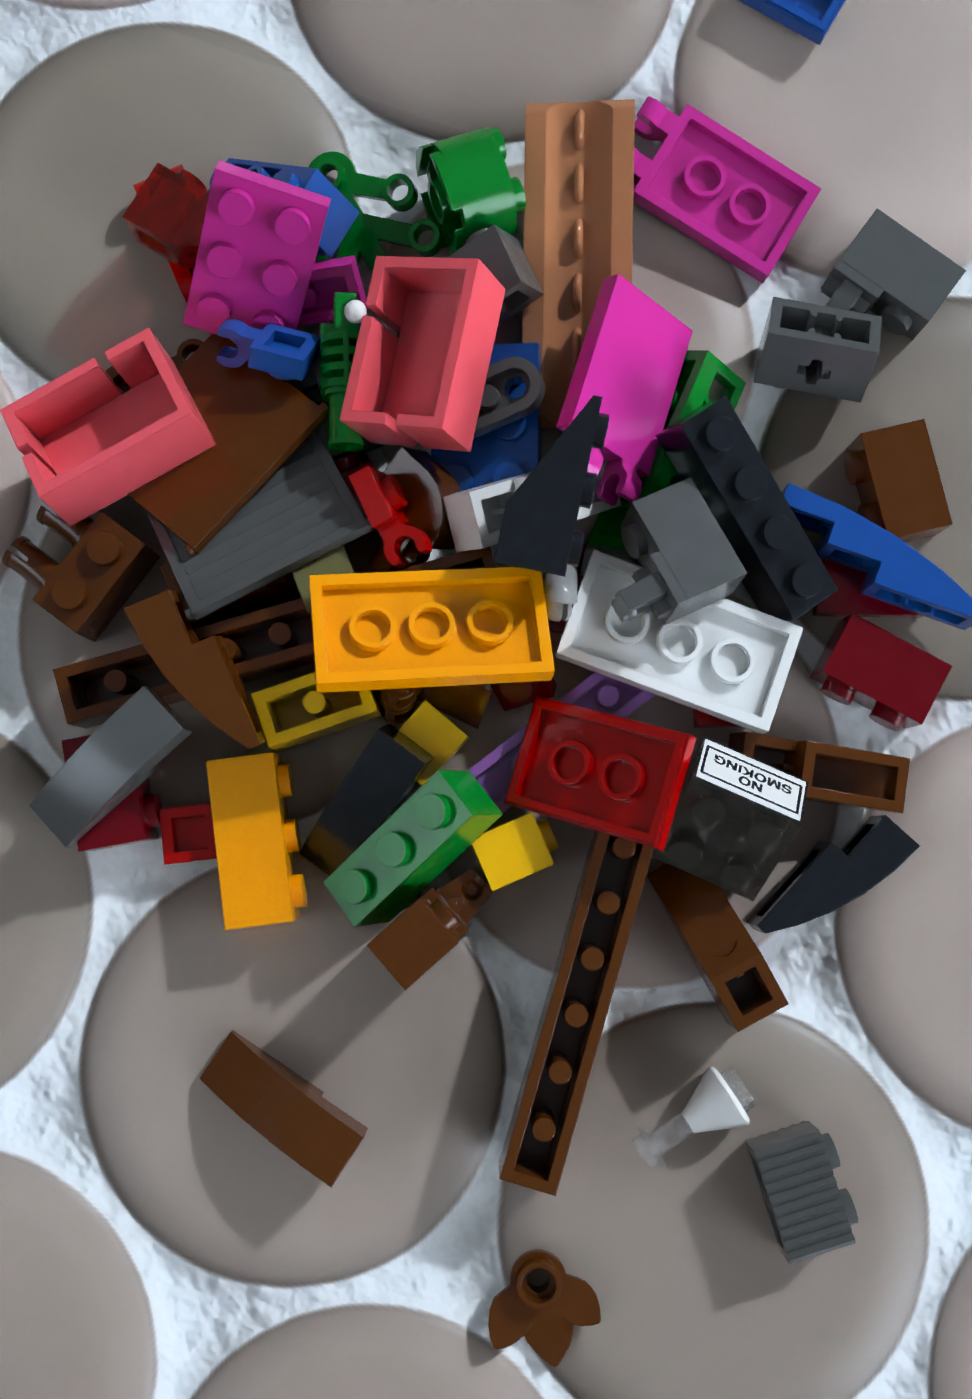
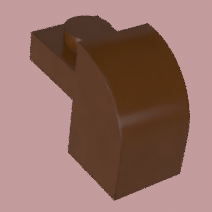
[368,447,461,572]

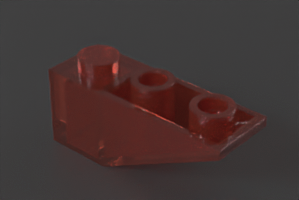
[122,163,210,268]

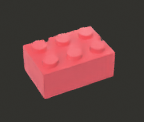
[339,256,506,452]
[0,327,216,527]

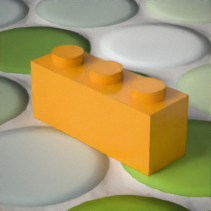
[206,752,307,930]

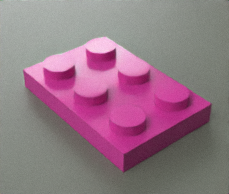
[183,160,332,339]

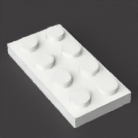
[554,550,803,734]

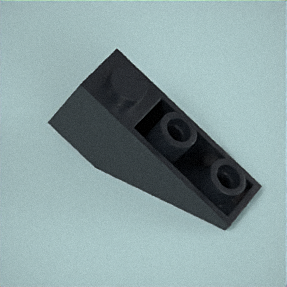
[494,395,609,577]

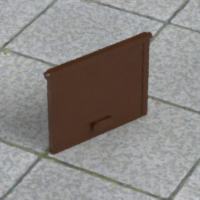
[128,333,329,556]

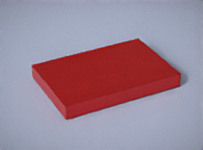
[504,696,697,851]

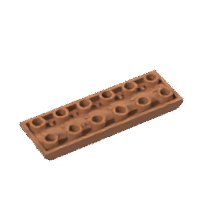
[522,99,635,430]

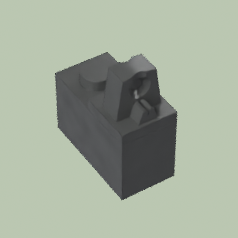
[821,208,966,340]
[611,477,747,625]

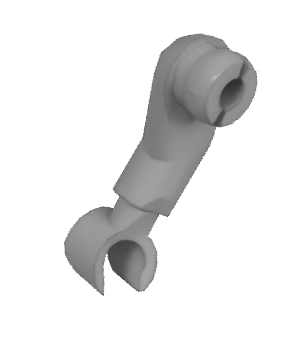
[542,565,578,622]

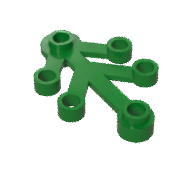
[309,151,444,334]

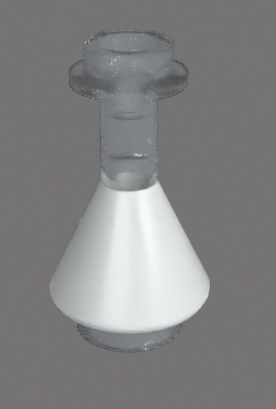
[632,1066,757,1170]

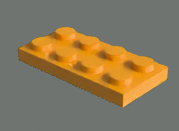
[309,567,555,693]

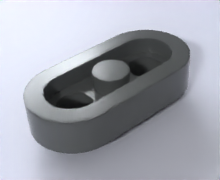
[473,357,545,439]

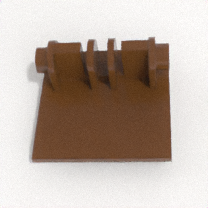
[380,684,492,729]

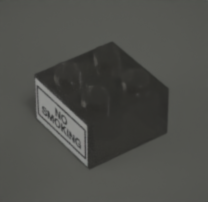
[652,736,809,901]

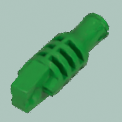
[320,292,364,452]

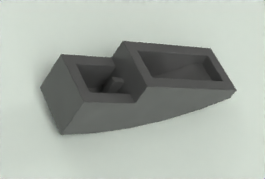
[29,685,192,848]

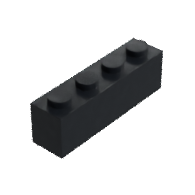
[655,396,838,621]

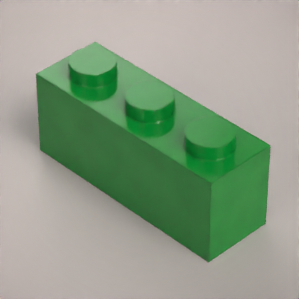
[323,770,503,927]

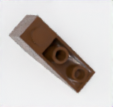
[647,863,789,1032]

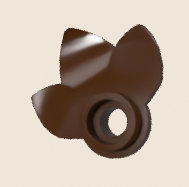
[488,1249,601,1367]

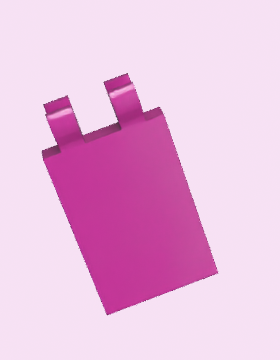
[634,96,821,283]
[556,274,693,506]

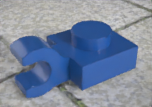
[216,319,320,381]

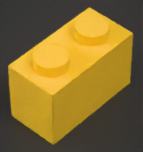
[251,672,381,751]

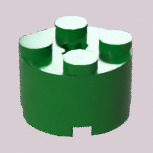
[416,127,526,256]

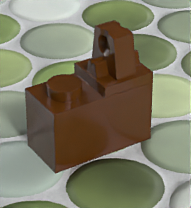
[367,867,493,990]

